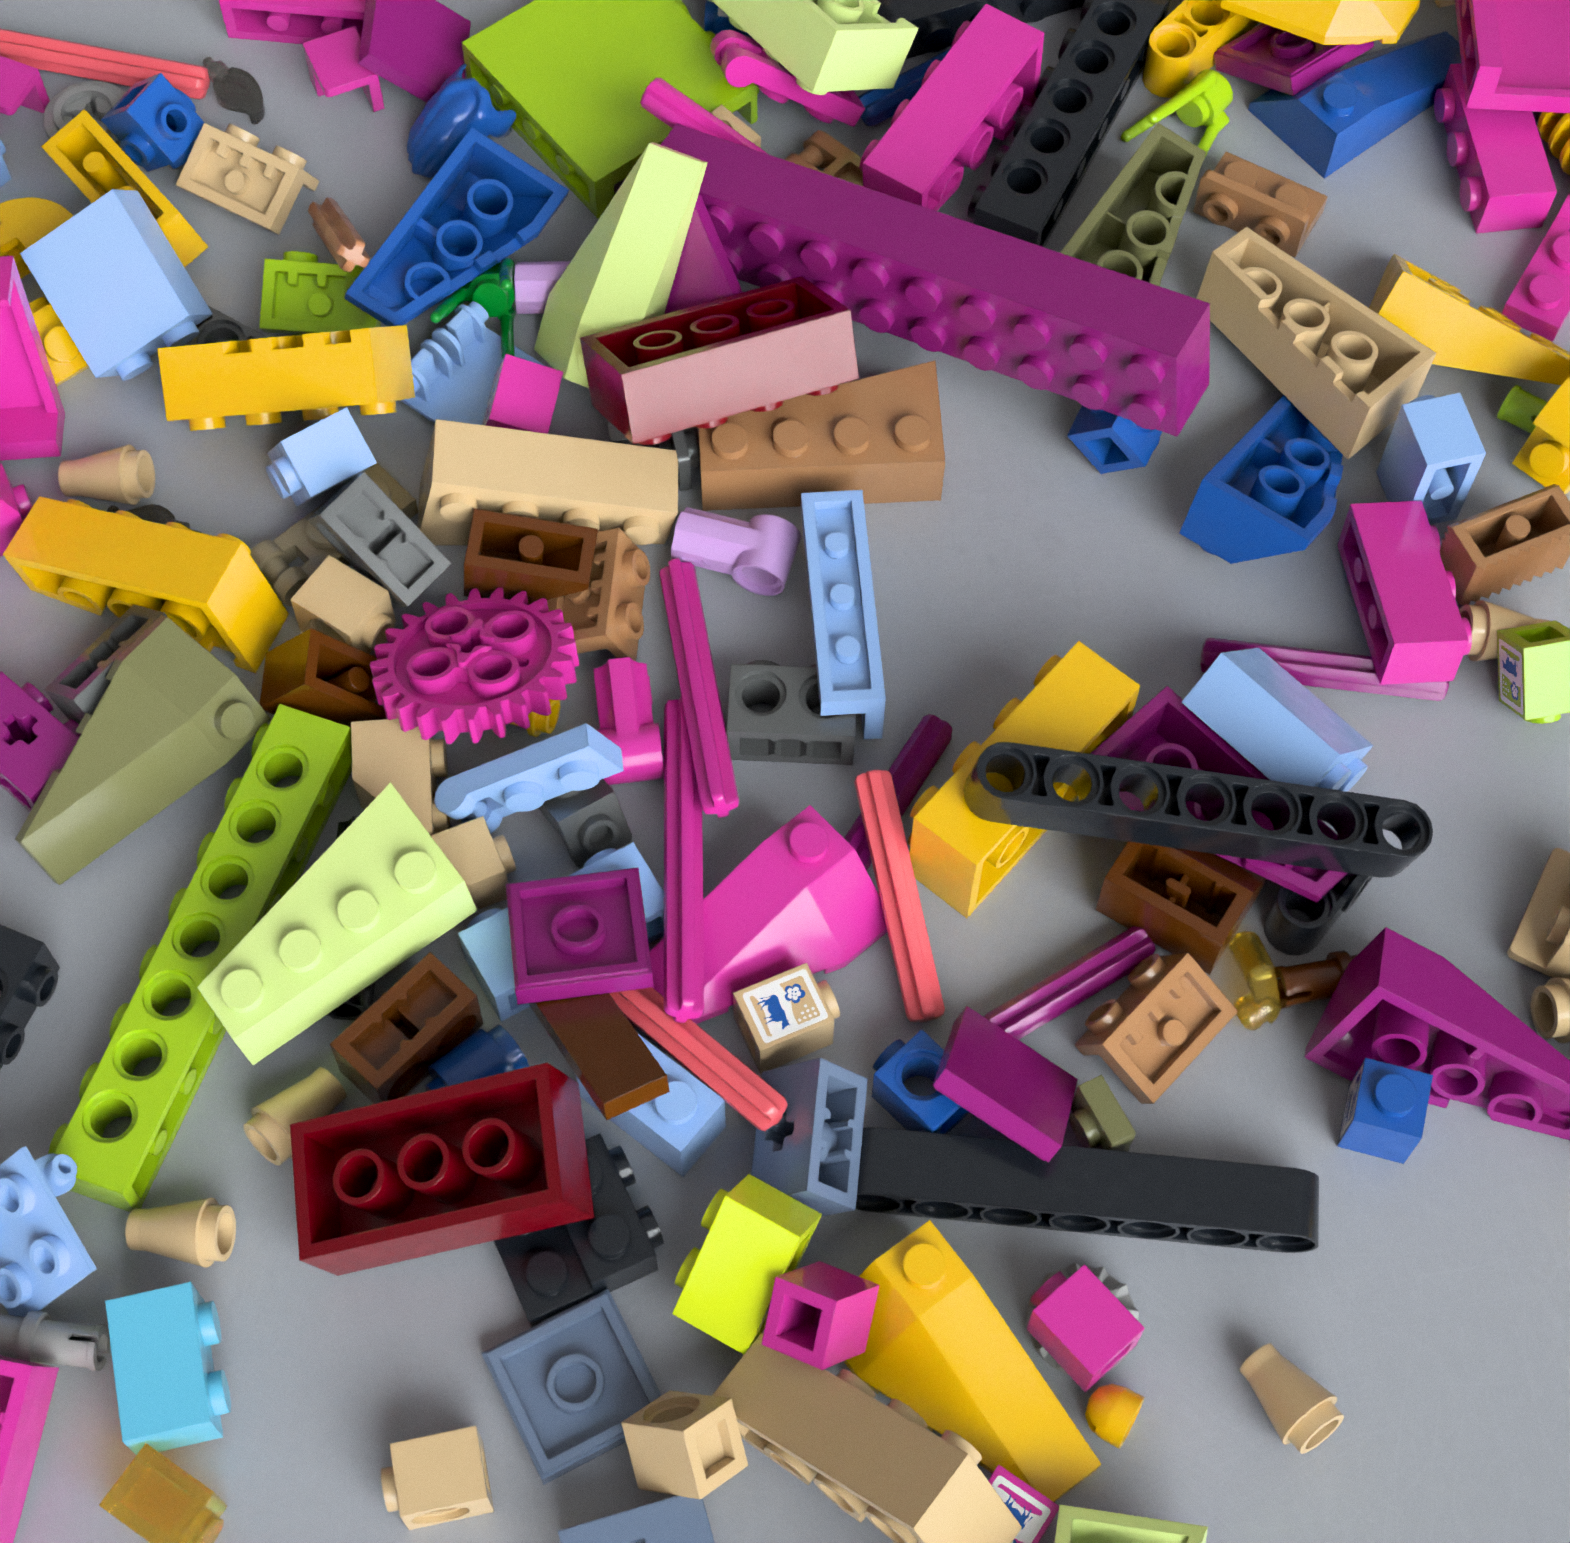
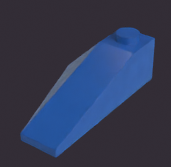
[344,127,569,326]

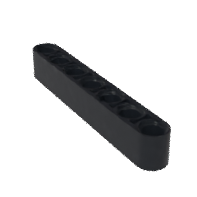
[963,742,1433,878]
[856,1127,1319,1253]

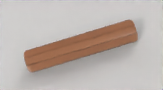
[308,197,370,273]

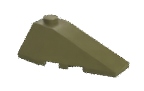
[15,615,271,885]

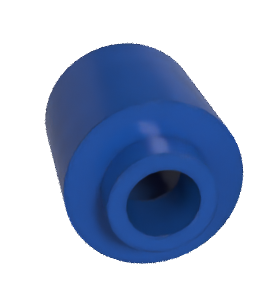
[425,1024,529,1091]

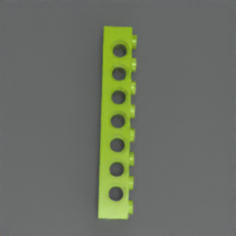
[48,704,352,1212]

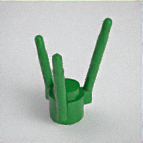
[430,258,516,360]

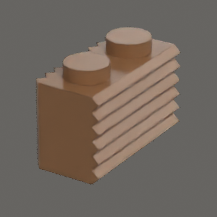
[1440,484,1570,606]

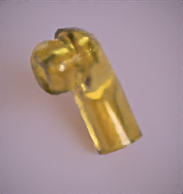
[1229,931,1281,1031]

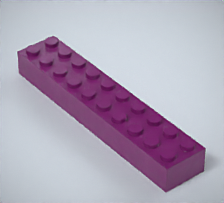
[661,124,1210,437]

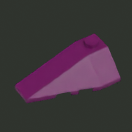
[1090,686,1347,903]
[1304,927,1570,1140]

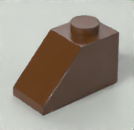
[464,509,598,604]
[259,628,387,728]

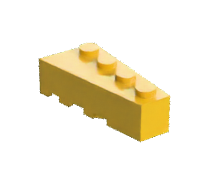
[157,325,415,431]
[3,496,289,674]

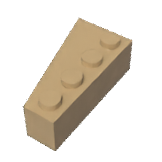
[1196,227,1437,459]
[417,419,678,545]
[712,1333,1022,1543]

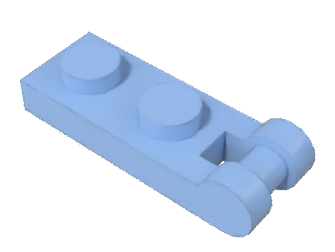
[434,723,624,834]

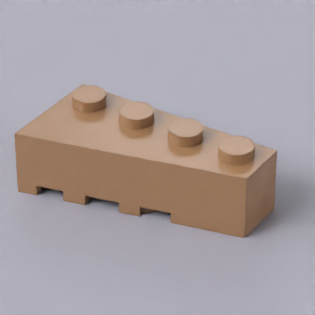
[699,360,945,511]

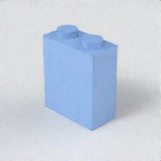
[20,189,212,381]
[1181,648,1374,791]

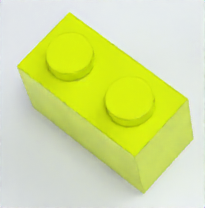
[672,1174,822,1355]

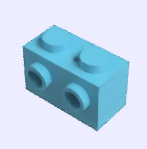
[105,1282,231,1457]

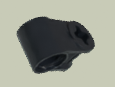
[1264,873,1373,956]

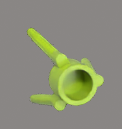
[1121,69,1233,161]

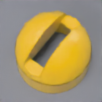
[1085,1384,1145,1449]

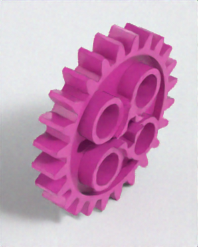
[370,588,579,744]

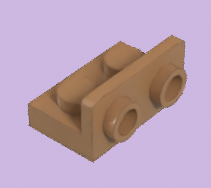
[1193,151,1328,258]
[547,528,650,661]
[1075,953,1238,1104]

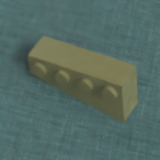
[1060,123,1206,286]

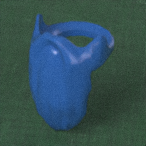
[407,64,516,178]

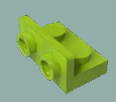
[259,251,381,335]

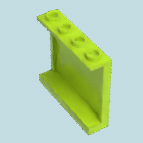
[462,0,759,219]

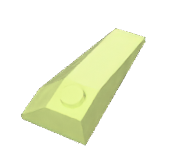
[534,142,708,388]

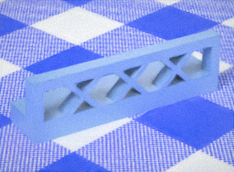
[801,490,886,740]

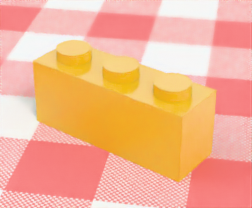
[41,109,208,268]

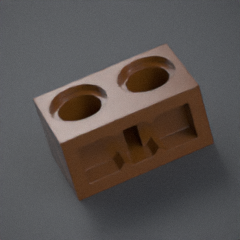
[330,952,484,1104]

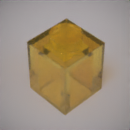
[99,1443,228,1543]

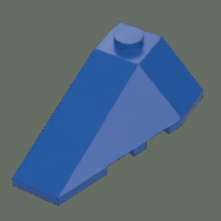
[1248,31,1461,179]
[1179,395,1344,564]

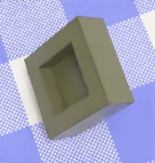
[1069,1074,1136,1152]

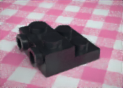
[494,1134,664,1328]

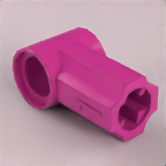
[593,657,664,785]

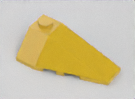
[1369,254,1570,385]
[844,1220,1101,1503]

